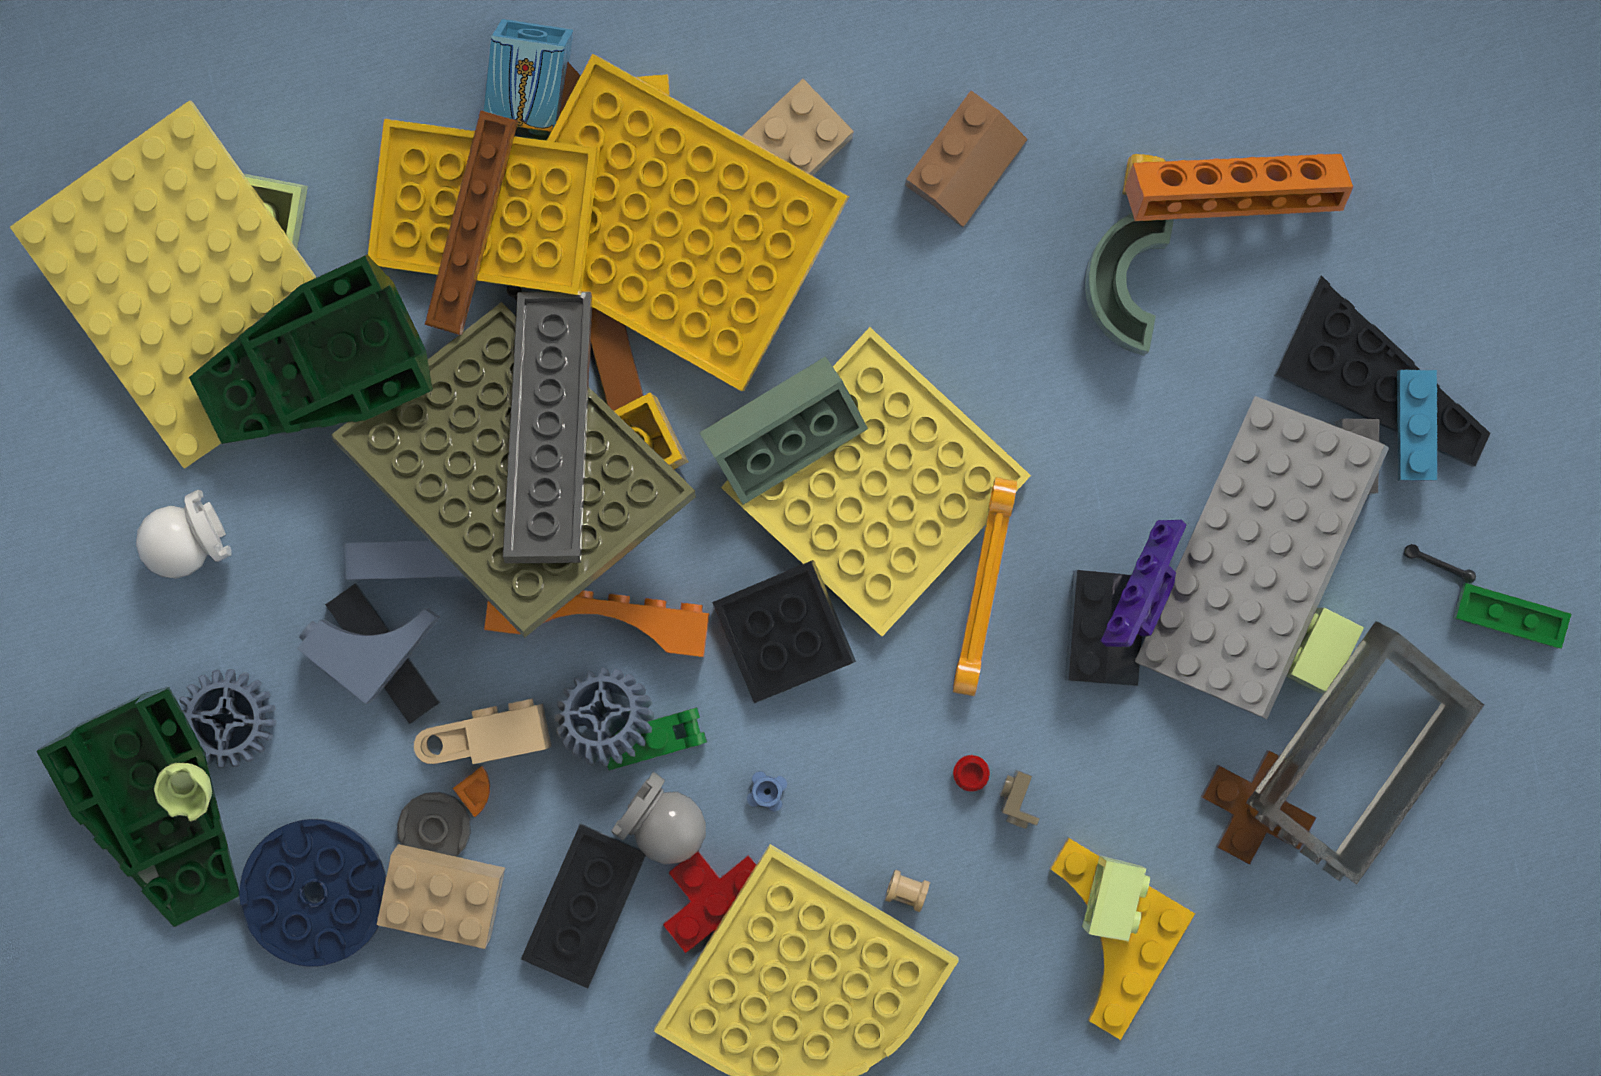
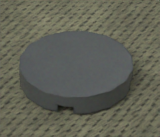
[397,792,471,857]

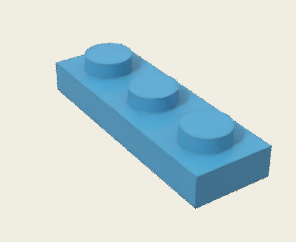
[1397,370,1437,481]

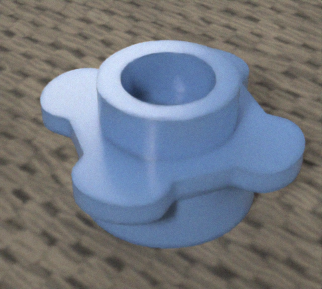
[747,771,787,812]

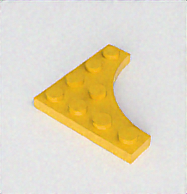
[1049,837,1195,1040]

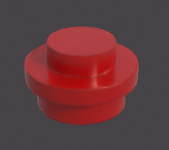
[953,755,990,792]

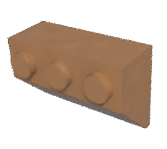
[905,91,1027,227]

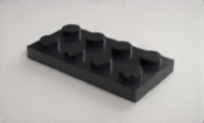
[521,823,646,989]

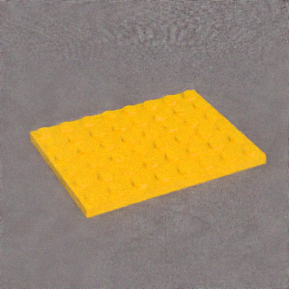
[547,54,850,391]

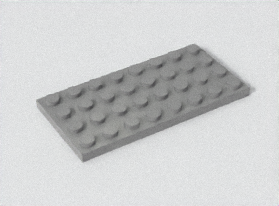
[1135,396,1389,719]

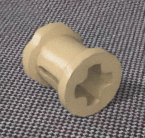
[885,870,930,912]

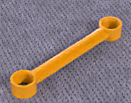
[953,477,1017,696]

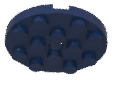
[239,819,387,967]

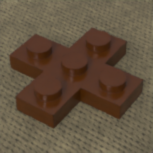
[1201,750,1316,865]

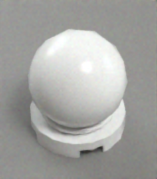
[136,490,231,579]

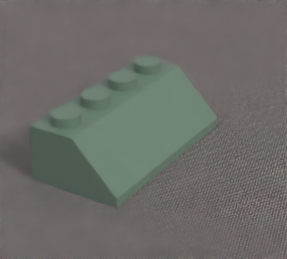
[700,356,868,505]

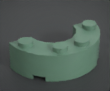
[1085,213,1174,356]

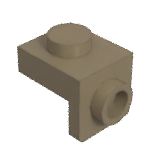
[1000,770,1039,829]

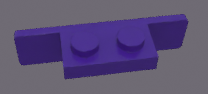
[1101,519,1187,647]

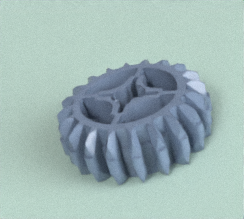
[554,667,654,767]
[179,669,276,768]

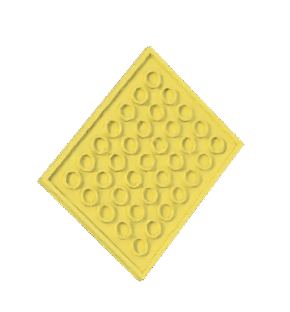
[10,100,316,469]

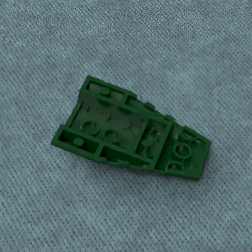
[189,254,433,444]
[36,687,239,927]

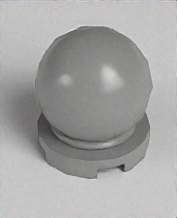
[611,772,706,864]

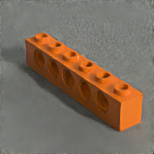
[1125,154,1354,221]

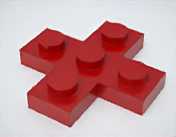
[663,851,757,953]

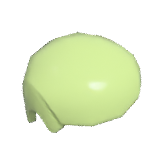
[154,763,212,821]

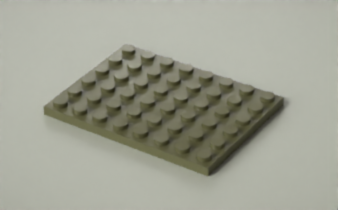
[331,302,696,638]

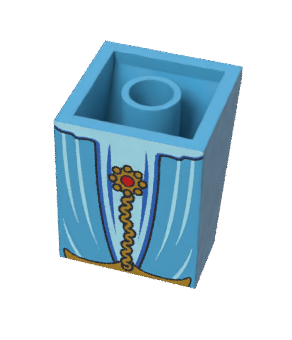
[484,19,573,135]

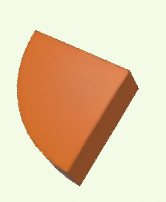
[453,766,490,817]

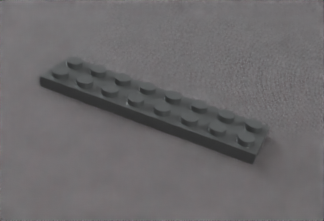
[503,291,592,563]

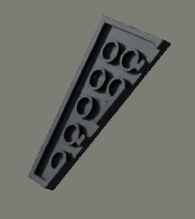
[1274,275,1491,467]

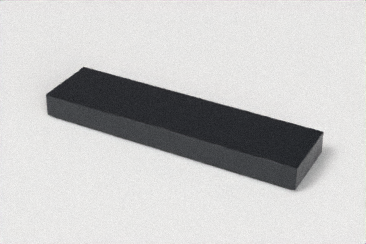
[325,583,441,724]

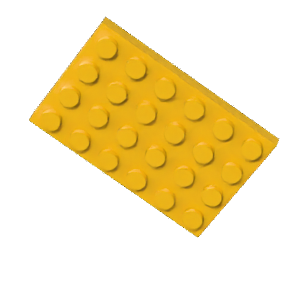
[368,119,600,295]

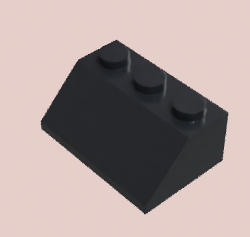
[1065,570,1142,686]

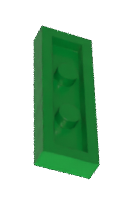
[1453,583,1572,649]

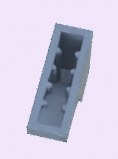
[297,608,440,704]

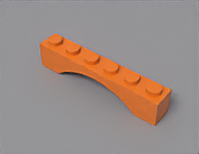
[484,590,710,657]

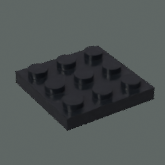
[712,560,856,704]

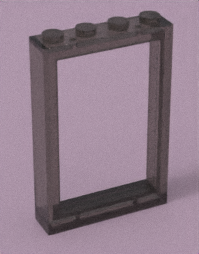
[1246,621,1484,885]

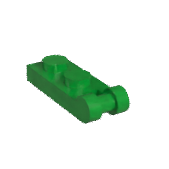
[607,707,707,771]

